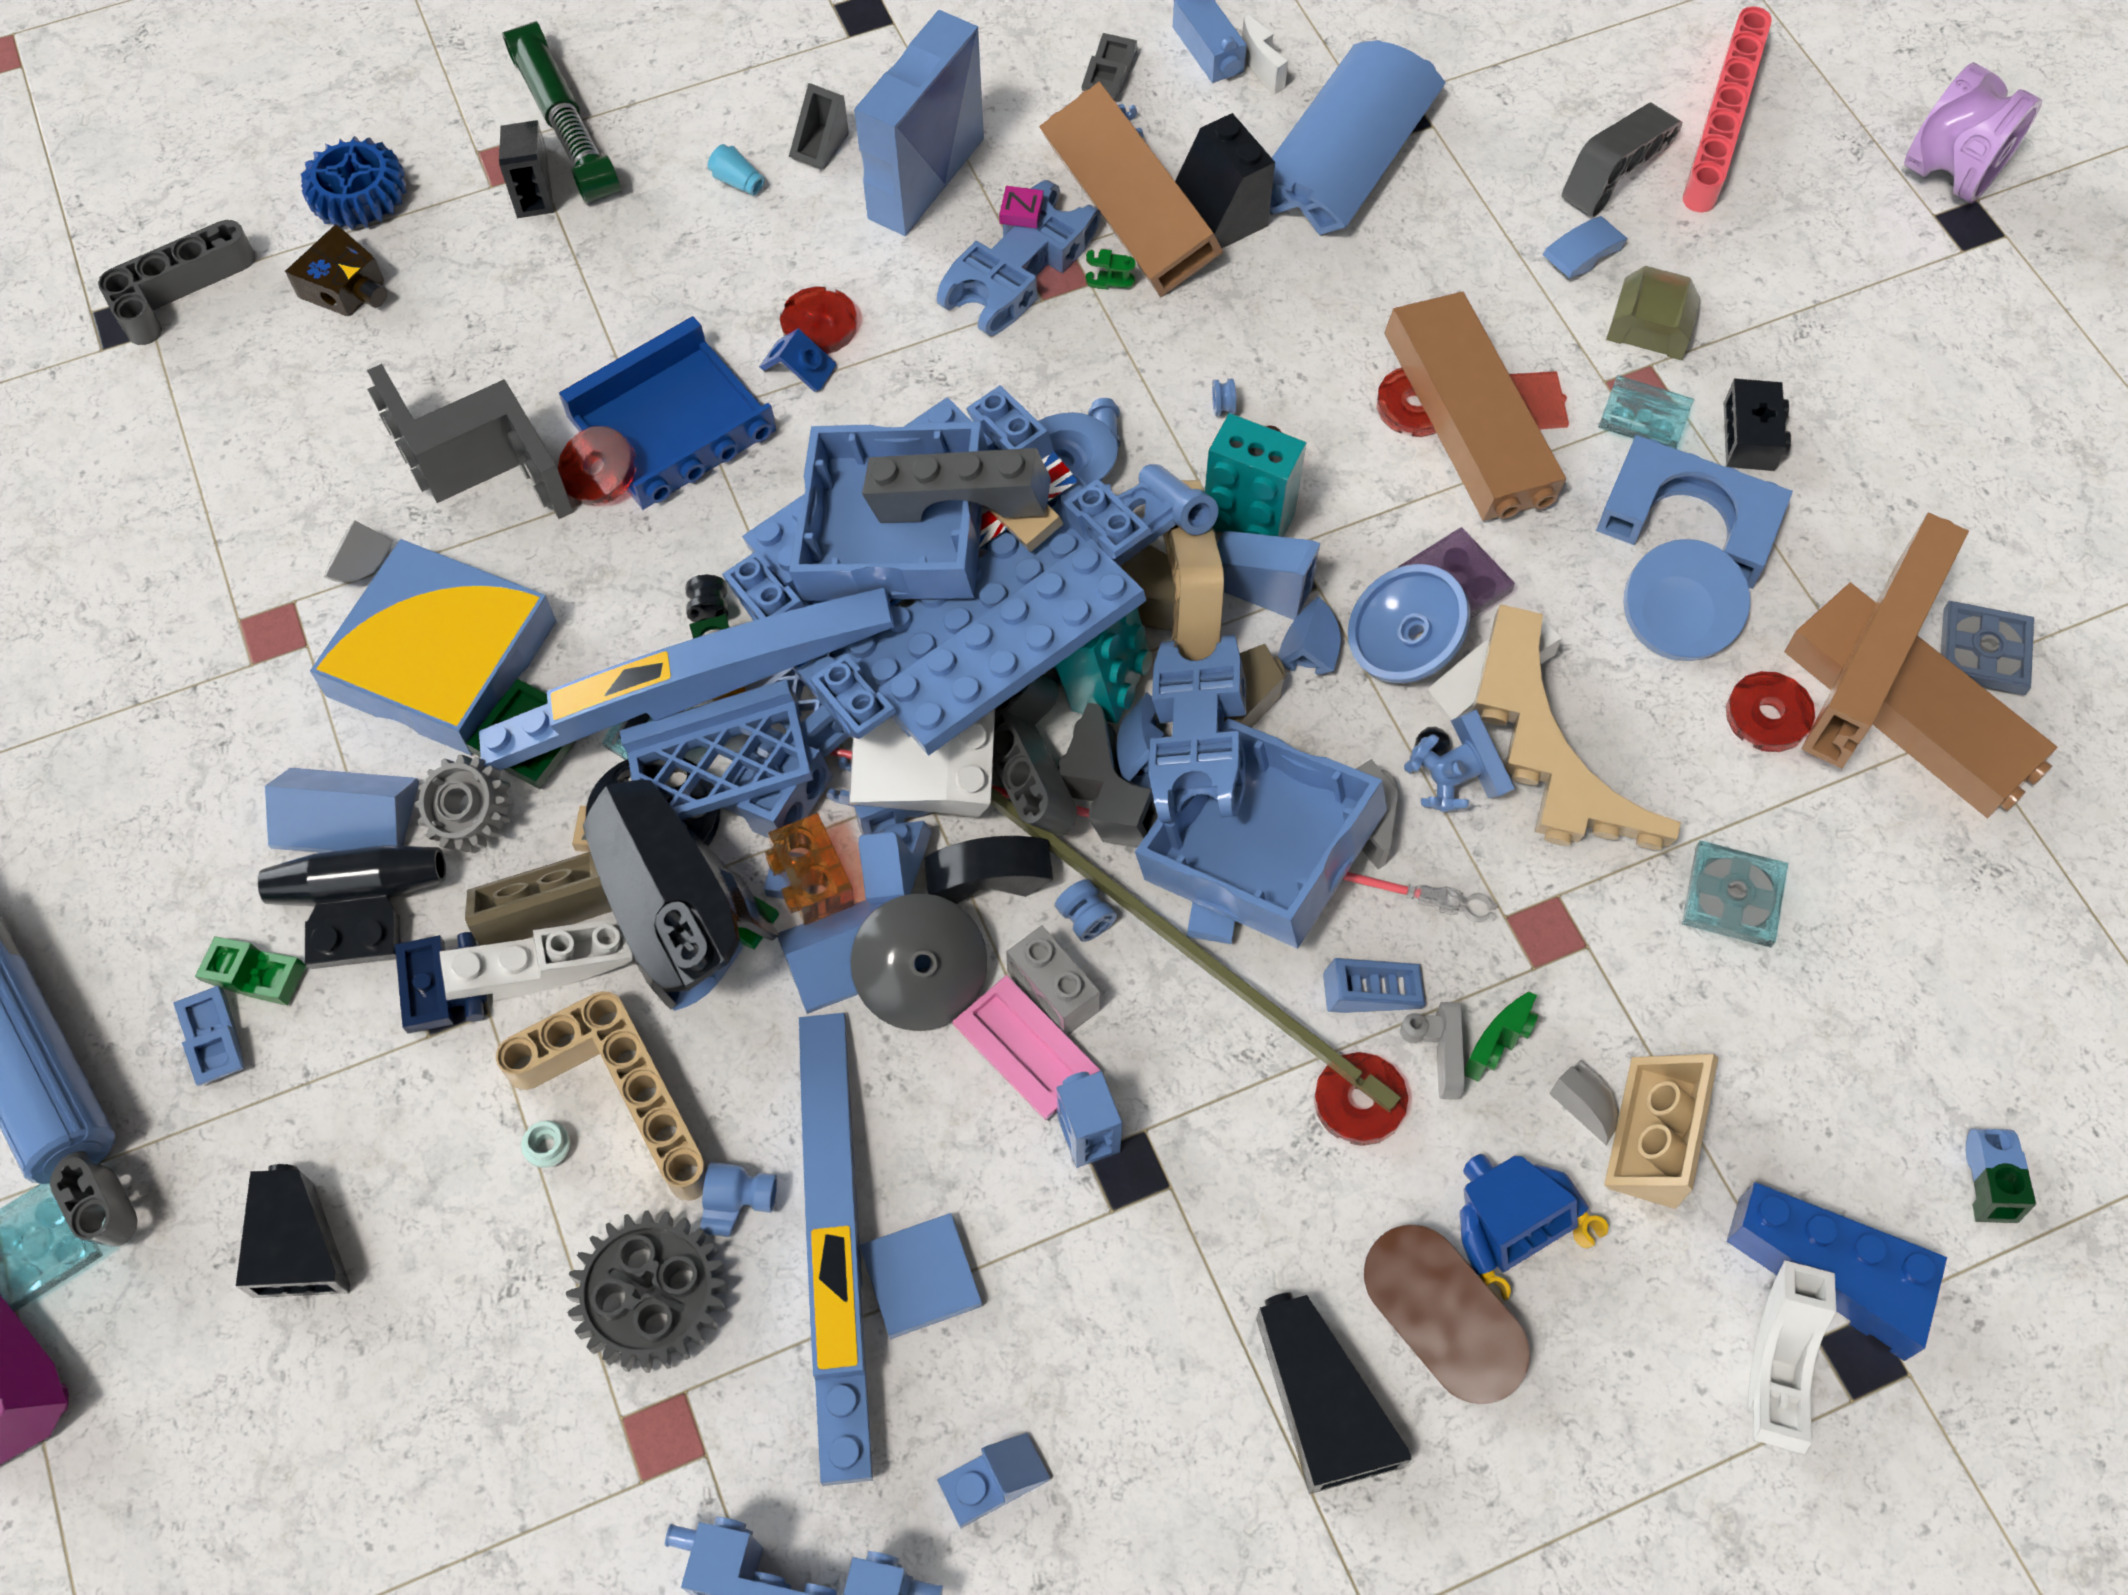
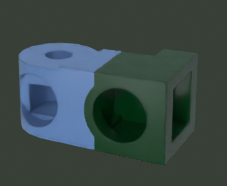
[1965,1128,2036,1223]

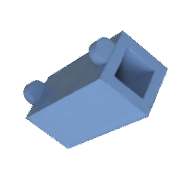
[1172,0,1247,83]

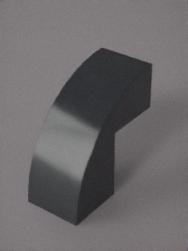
[924,836,1053,904]

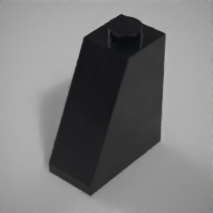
[499,120,554,219]
[236,1164,350,1298]

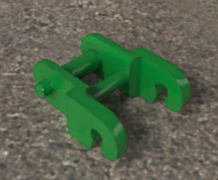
[1086,249,1136,290]

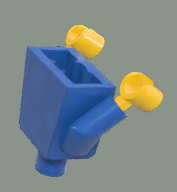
[1459,1154,1608,1301]

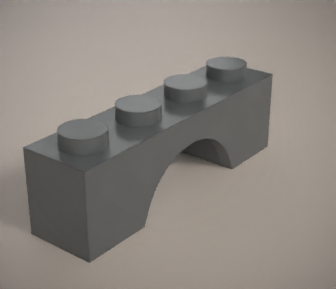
[862,448,1051,523]

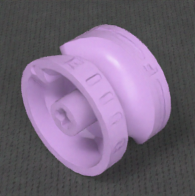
[1904,62,2042,204]

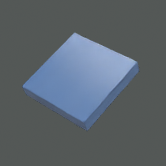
[860,1213,982,1340]

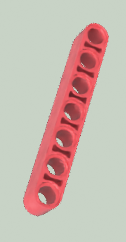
[1683,6,1772,213]

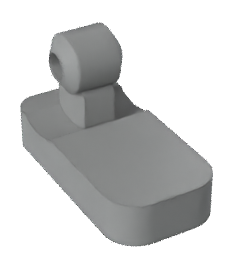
[1400,1002,1464,1099]

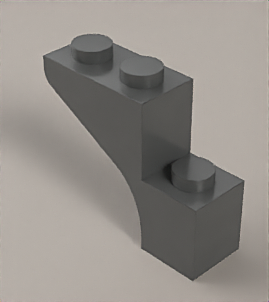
[1058,703,1158,847]

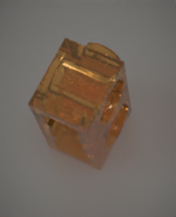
[764,813,854,926]

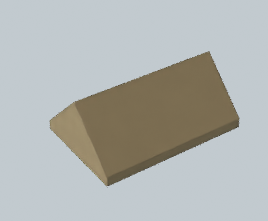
[465,852,613,946]

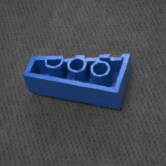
[1726,1182,1947,1362]

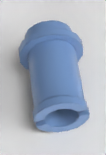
[1088,398,1121,447]

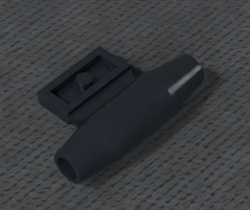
[258,845,446,969]

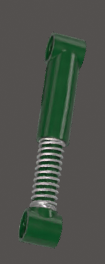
[502,21,621,204]

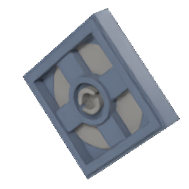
[1941,600,2034,695]

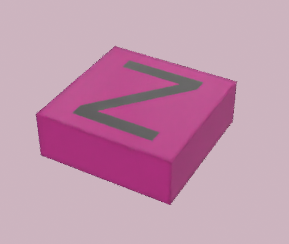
[999,186,1044,228]

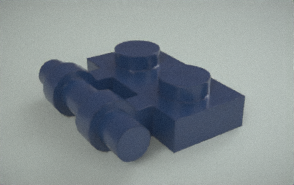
[395,932,487,1034]

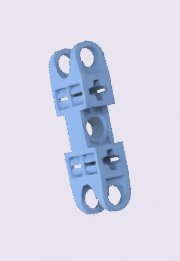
[937,180,1101,336]
[1148,634,1247,822]

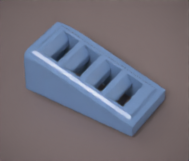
[1323,958,1425,1013]

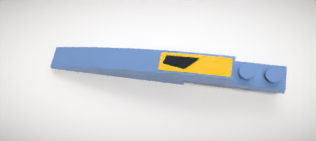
[479,588,895,770]
[799,1013,873,1486]

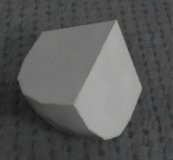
[324,520,393,582]
[1549,1060,1618,1145]

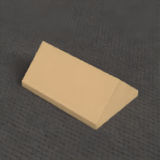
[1604,1054,1718,1209]

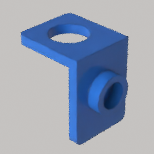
[759,328,836,392]

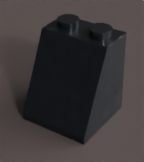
[1175,113,1275,248]

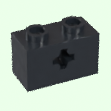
[1723,378,1791,471]

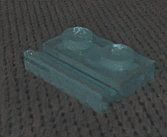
[1598,375,1694,449]

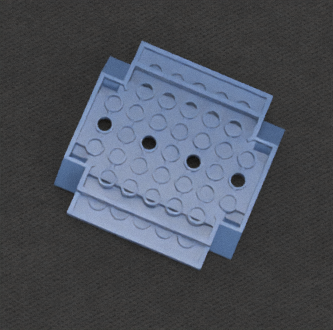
[722,385,1151,756]

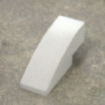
[1426,608,1562,724]

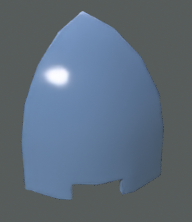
[1277,597,1341,675]

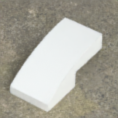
[1242,14,1288,95]

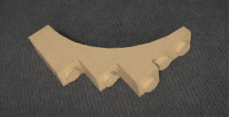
[1472,604,1681,850]

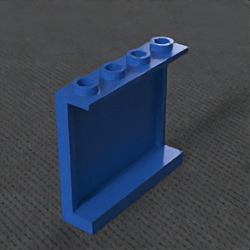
[559,316,776,510]

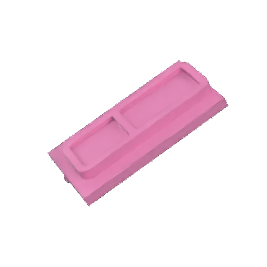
[952,975,1100,1121]

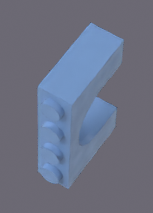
[1596,435,1793,589]

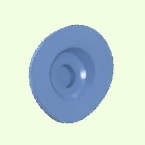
[1039,412,1118,484]

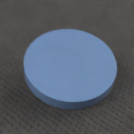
[1623,539,1750,661]

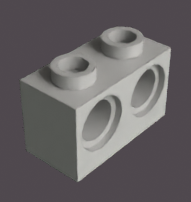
[1006,925,1100,1036]

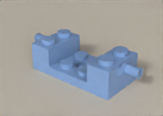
[665,1517,943,1595]

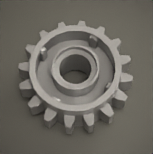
[415,755,513,852]

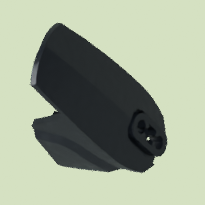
[583,780,779,1010]

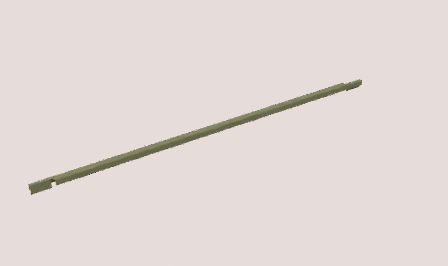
[990,787,1401,1113]

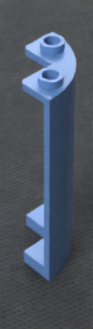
[1270,40,1446,235]

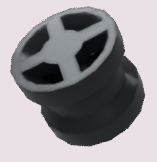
[685,574,728,623]

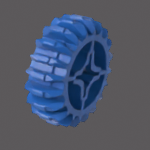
[300,136,406,231]

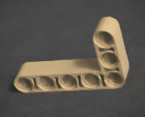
[1163,480,1224,661]
[496,991,708,1201]

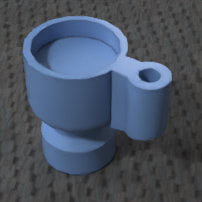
[700,1162,777,1237]

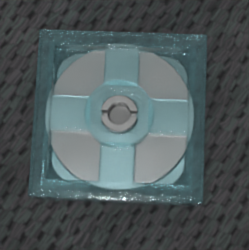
[1682,840,1788,948]

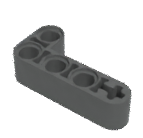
[1561,102,1683,217]
[98,220,255,345]
[993,674,1077,835]

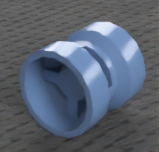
[1055,879,1117,942]

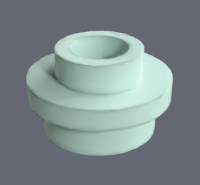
[521,1121,570,1168]

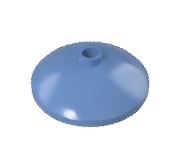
[1348,564,1470,683]

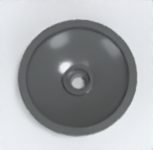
[850,894,988,1031]

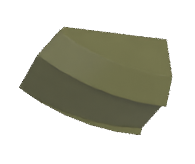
[1606,266,1700,360]

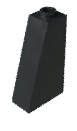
[1256,1292,1412,1494]

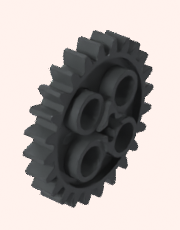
[566,1210,728,1373]

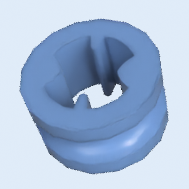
[1212,378,1236,416]

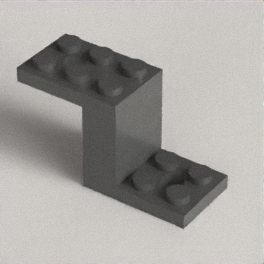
[367,364,573,519]

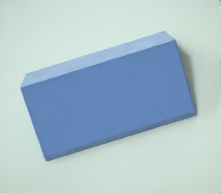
[265,768,419,853]
[777,900,931,1014]

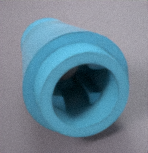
[707,144,765,196]

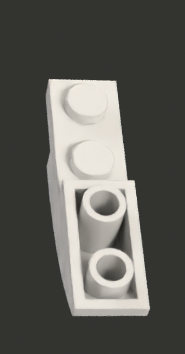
[440,919,633,1001]

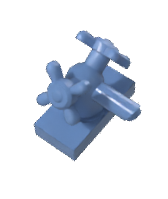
[1404,709,1515,812]

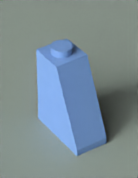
[1217,531,1320,620]

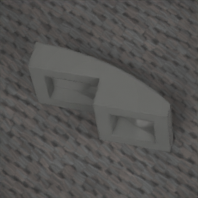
[1081,33,1138,99]

